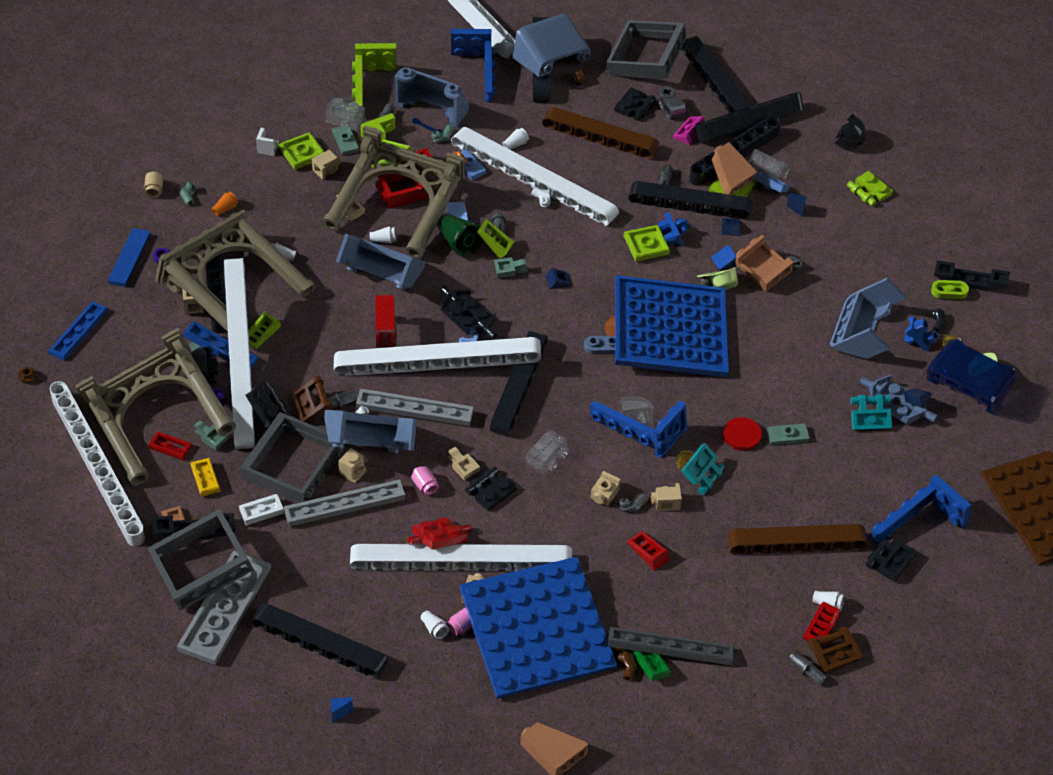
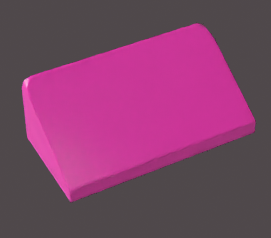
[673,116,705,146]

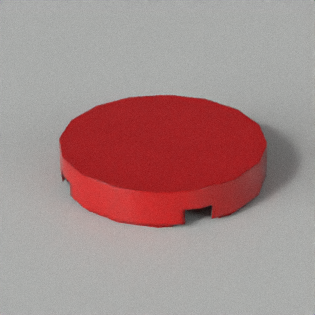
[723,417,762,451]

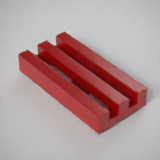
[148,431,193,461]

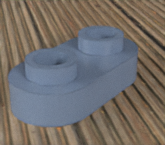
[584,336,615,354]

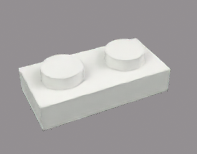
[239,494,284,525]

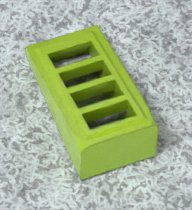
[477,219,514,259]
[248,311,281,349]

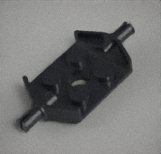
[439,285,498,340]

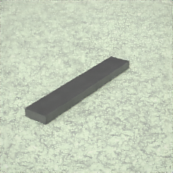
[608,627,734,665]

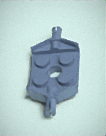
[860,375,938,424]

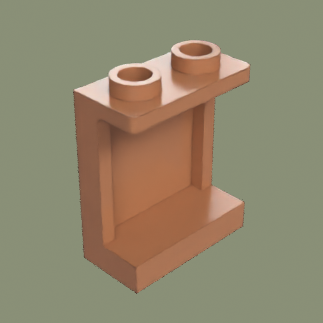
[735,235,793,292]

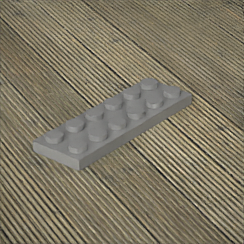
[177,551,271,665]

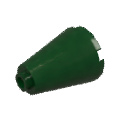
[437,214,483,257]

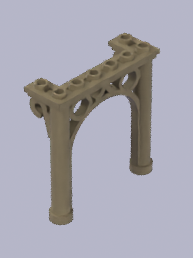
[322,126,465,259]
[155,210,316,332]
[75,328,236,486]

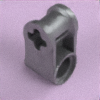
[658,86,686,119]

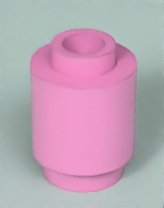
[411,466,439,496]
[447,607,472,636]

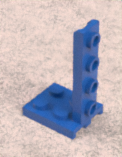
[451,29,496,102]
[590,401,687,458]
[872,474,971,543]

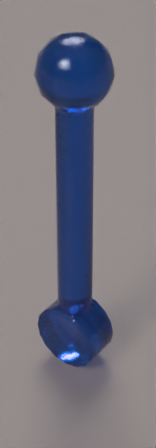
[412,118,443,134]

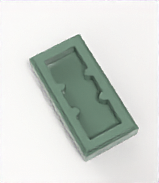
[332,125,359,156]
[767,423,810,446]

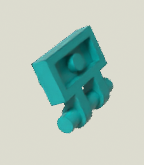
[850,394,892,430]
[681,444,725,495]

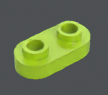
[931,280,969,299]

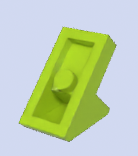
[361,113,395,140]

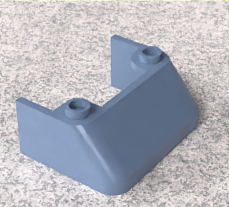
[336,234,426,290]
[830,277,907,359]
[324,410,417,453]

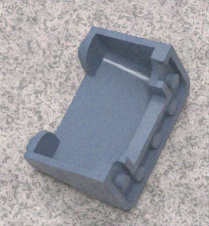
[513,14,591,77]
[394,68,469,127]

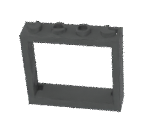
[606,20,687,79]
[240,412,344,503]
[147,509,254,611]

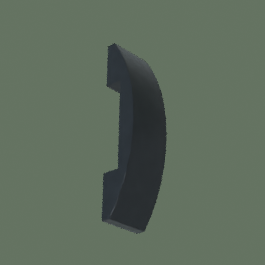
[934,260,1010,290]
[152,513,236,540]

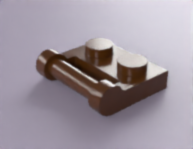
[292,376,333,424]
[808,626,863,674]

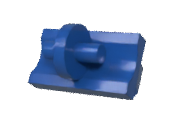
[658,212,690,246]
[904,316,938,351]

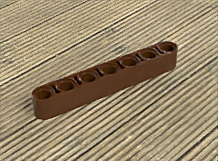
[542,107,660,160]
[727,524,868,555]

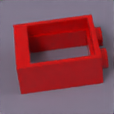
[375,169,429,208]
[375,295,395,348]

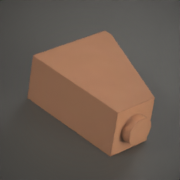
[712,142,757,195]
[521,722,588,775]

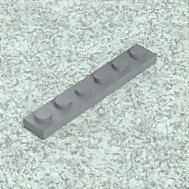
[356,389,474,426]
[284,479,405,527]

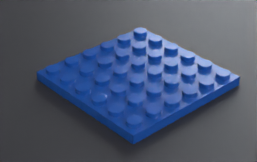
[615,275,729,377]
[459,557,617,699]

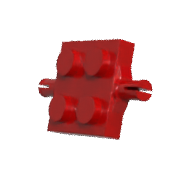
[407,517,472,550]

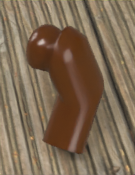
[618,651,637,682]

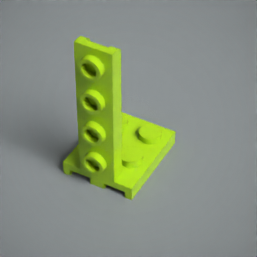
[352,43,397,118]

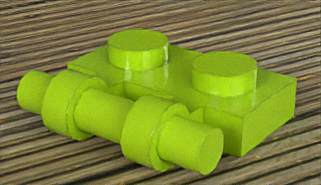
[847,171,893,206]

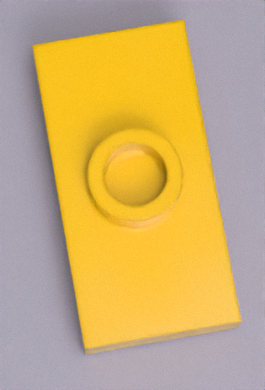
[190,458,220,497]

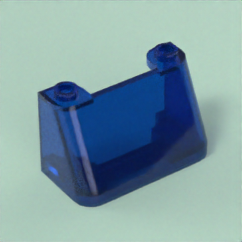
[927,339,1017,415]

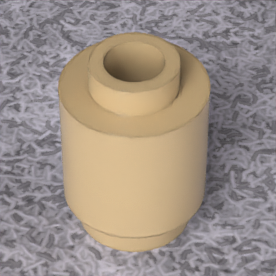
[144,172,163,198]

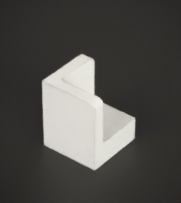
[256,128,279,156]

